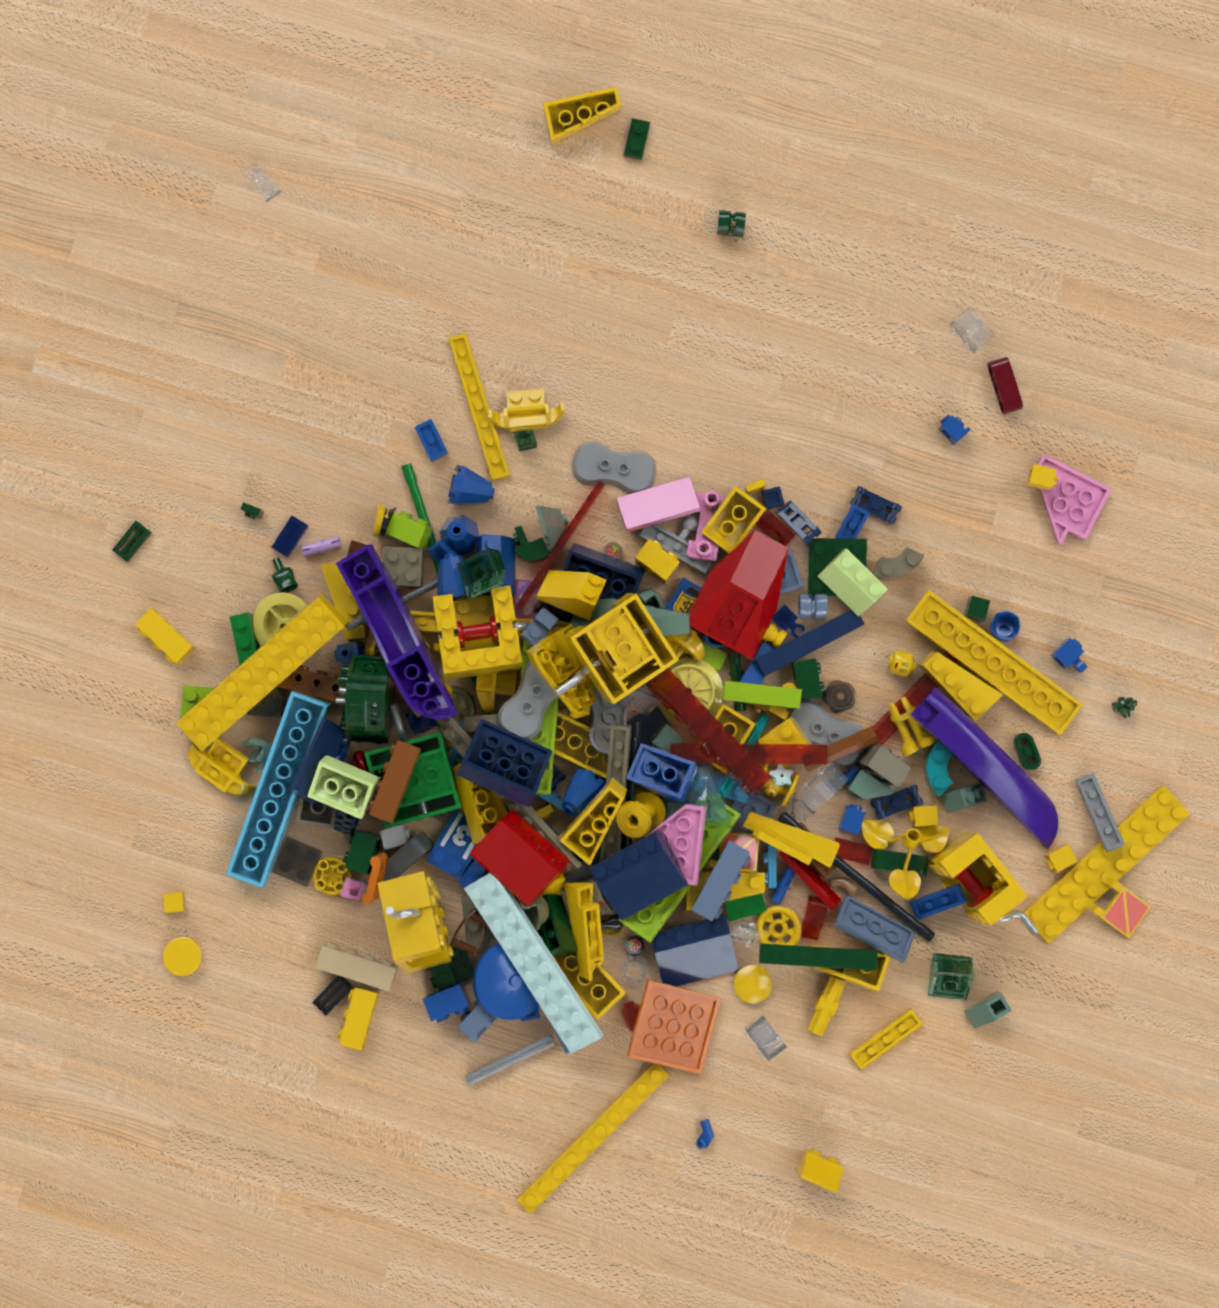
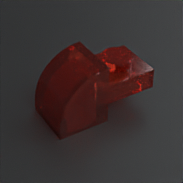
[801,895,827,941]

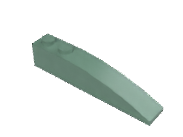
[572,598,690,636]

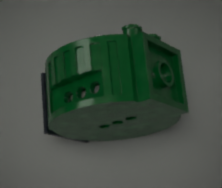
[336,655,395,744]

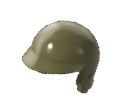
[518,896,549,931]

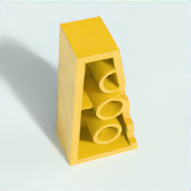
[543,86,621,145]
[560,778,627,865]
[807,945,890,992]

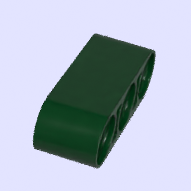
[871,849,929,876]

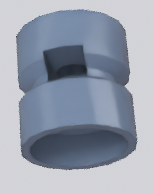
[798,594,827,619]

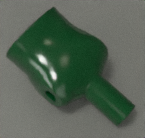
[272,558,298,593]

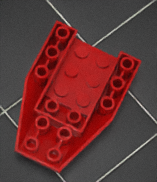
[687,530,788,660]

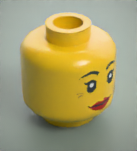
[887,650,917,677]

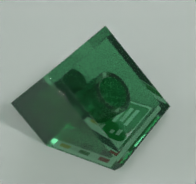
[456,548,506,600]
[928,953,974,1000]

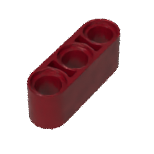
[987,357,1023,414]

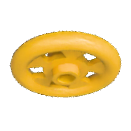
[756,906,802,945]

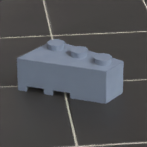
[458,999,497,1043]

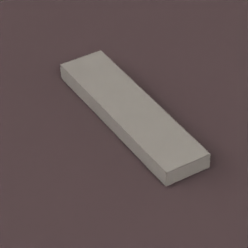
[1075,773,1125,853]

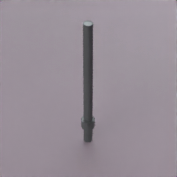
[345,579,438,631]

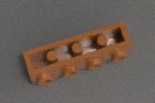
[277,665,346,702]
[368,740,422,823]

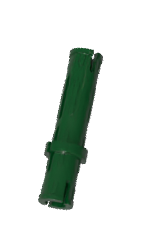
[728,653,746,712]

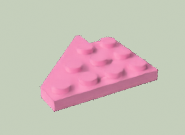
[1038,454,1112,545]
[642,804,707,885]

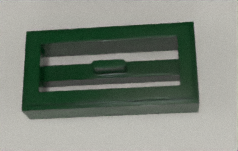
[112,521,152,562]

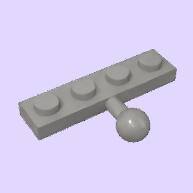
[639,517,712,574]

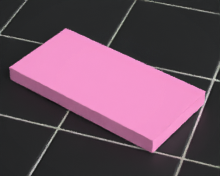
[617,477,701,533]

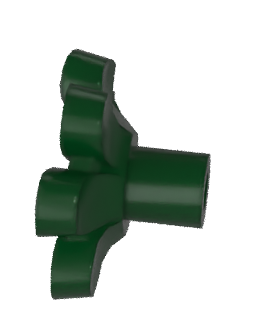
[1112,697,1137,718]

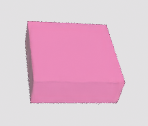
[341,877,364,901]

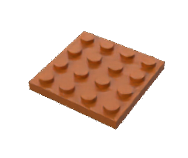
[626,979,721,1074]

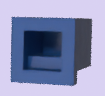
[938,414,971,446]
[334,642,365,665]

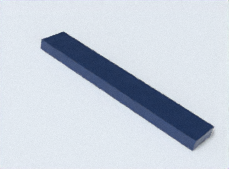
[755,610,865,677]

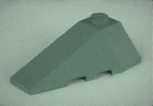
[536,506,568,554]

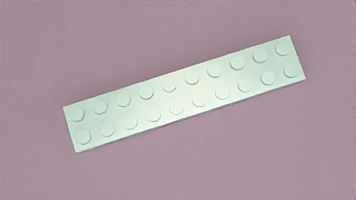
[464,873,603,1054]

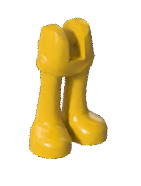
[888,697,936,756]

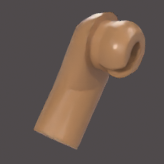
[830,877,858,896]

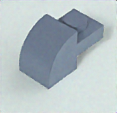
[521,607,559,646]

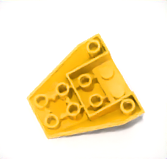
[526,624,596,717]

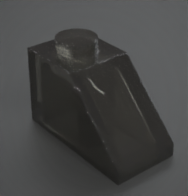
[247,687,288,718]

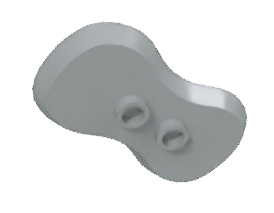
[572,442,656,494]
[498,661,558,740]
[589,685,630,755]
[785,699,866,766]

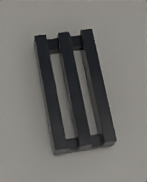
[312,975,354,1016]

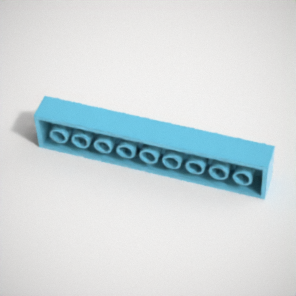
[226,691,332,888]

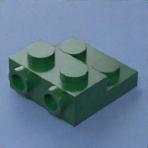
[426,939,474,991]

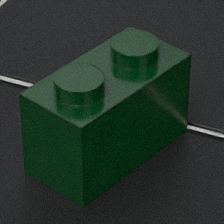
[791,658,825,700]

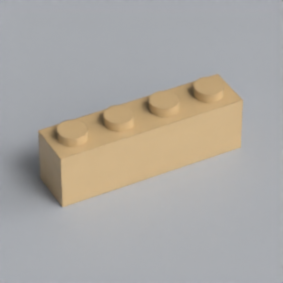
[315,942,398,991]

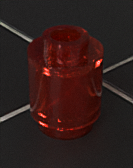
[620,1001,640,1031]

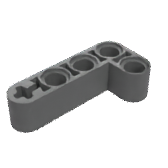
[363,831,435,887]

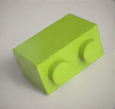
[385,511,433,549]

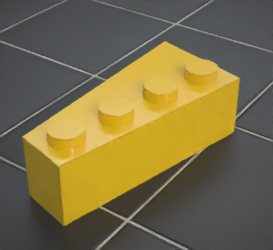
[321,563,368,641]
[918,652,1003,721]
[452,763,508,845]
[686,871,765,911]

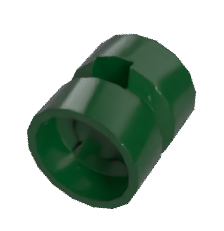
[717,210,746,237]

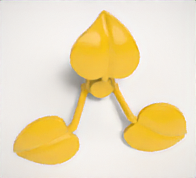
[861,819,950,900]

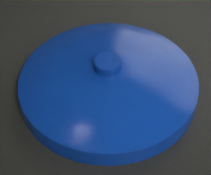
[473,942,539,1020]

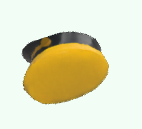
[373,502,396,537]

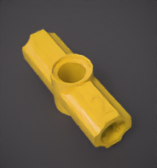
[807,976,846,1037]

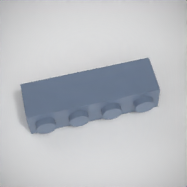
[691,840,751,921]

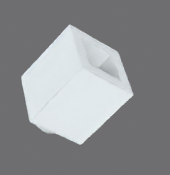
[380,825,411,850]

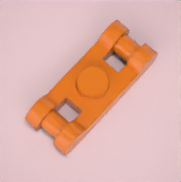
[362,852,388,905]

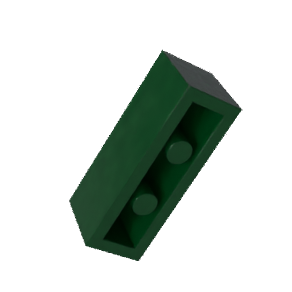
[540,894,578,957]

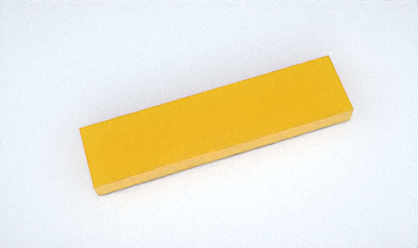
[849,1008,923,1070]

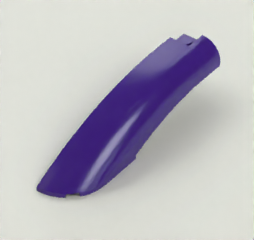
[336,544,458,719]
[909,686,1058,848]

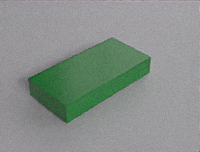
[724,893,767,922]

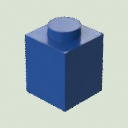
[838,804,866,834]

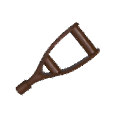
[450,907,487,957]

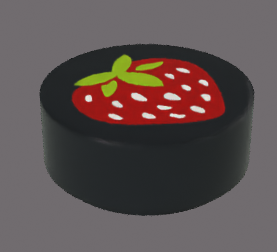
[625,936,645,956]

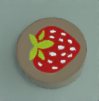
[604,542,623,559]

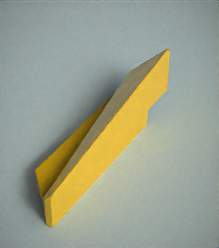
[564,882,604,981]

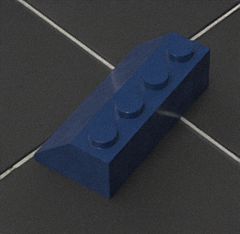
[291,717,349,805]

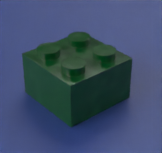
[343,830,382,874]

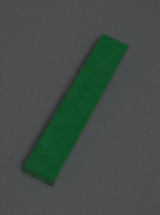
[759,943,878,971]

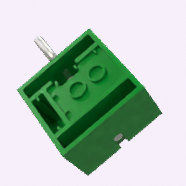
[364,704,463,829]

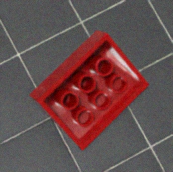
[469,809,570,907]

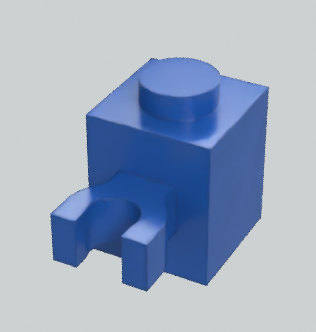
[1050,638,1088,673]

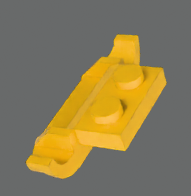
[488,388,565,432]
[659,608,705,666]
[476,670,518,714]
[188,737,255,795]

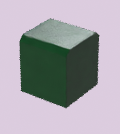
[964,596,990,622]

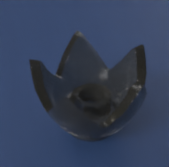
[821,680,856,714]

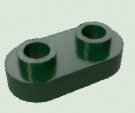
[1013,733,1041,770]

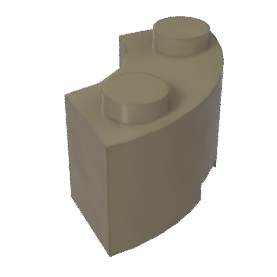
[872,548,924,580]

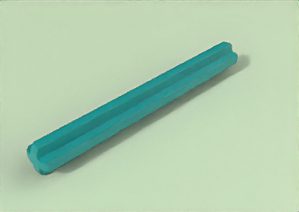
[718,714,770,797]

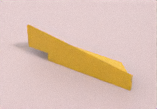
[743,812,840,868]

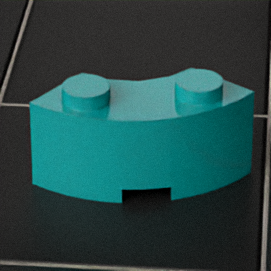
[924,742,953,797]

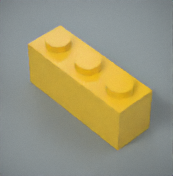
[135,607,196,665]
[337,986,379,1051]

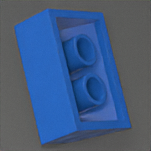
[477,534,515,596]

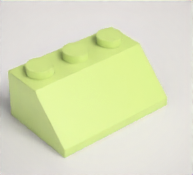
[818,548,888,616]
[307,755,380,819]

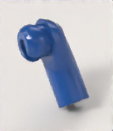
[832,764,860,785]
[696,1119,714,1149]

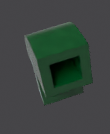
[513,526,550,563]

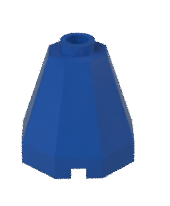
[448,465,495,505]
[439,515,480,555]
[437,552,478,597]
[561,769,605,817]

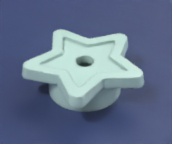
[769,764,793,786]

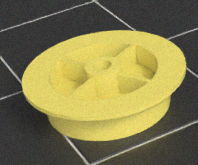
[253,592,307,646]
[655,658,723,726]

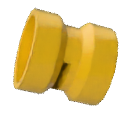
[763,623,788,648]

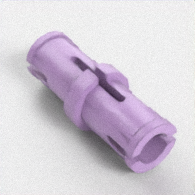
[301,536,342,558]

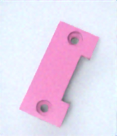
[686,491,726,562]

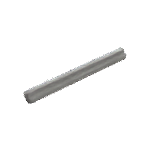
[466,1035,555,1085]

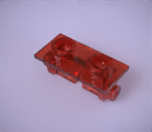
[755,510,795,546]

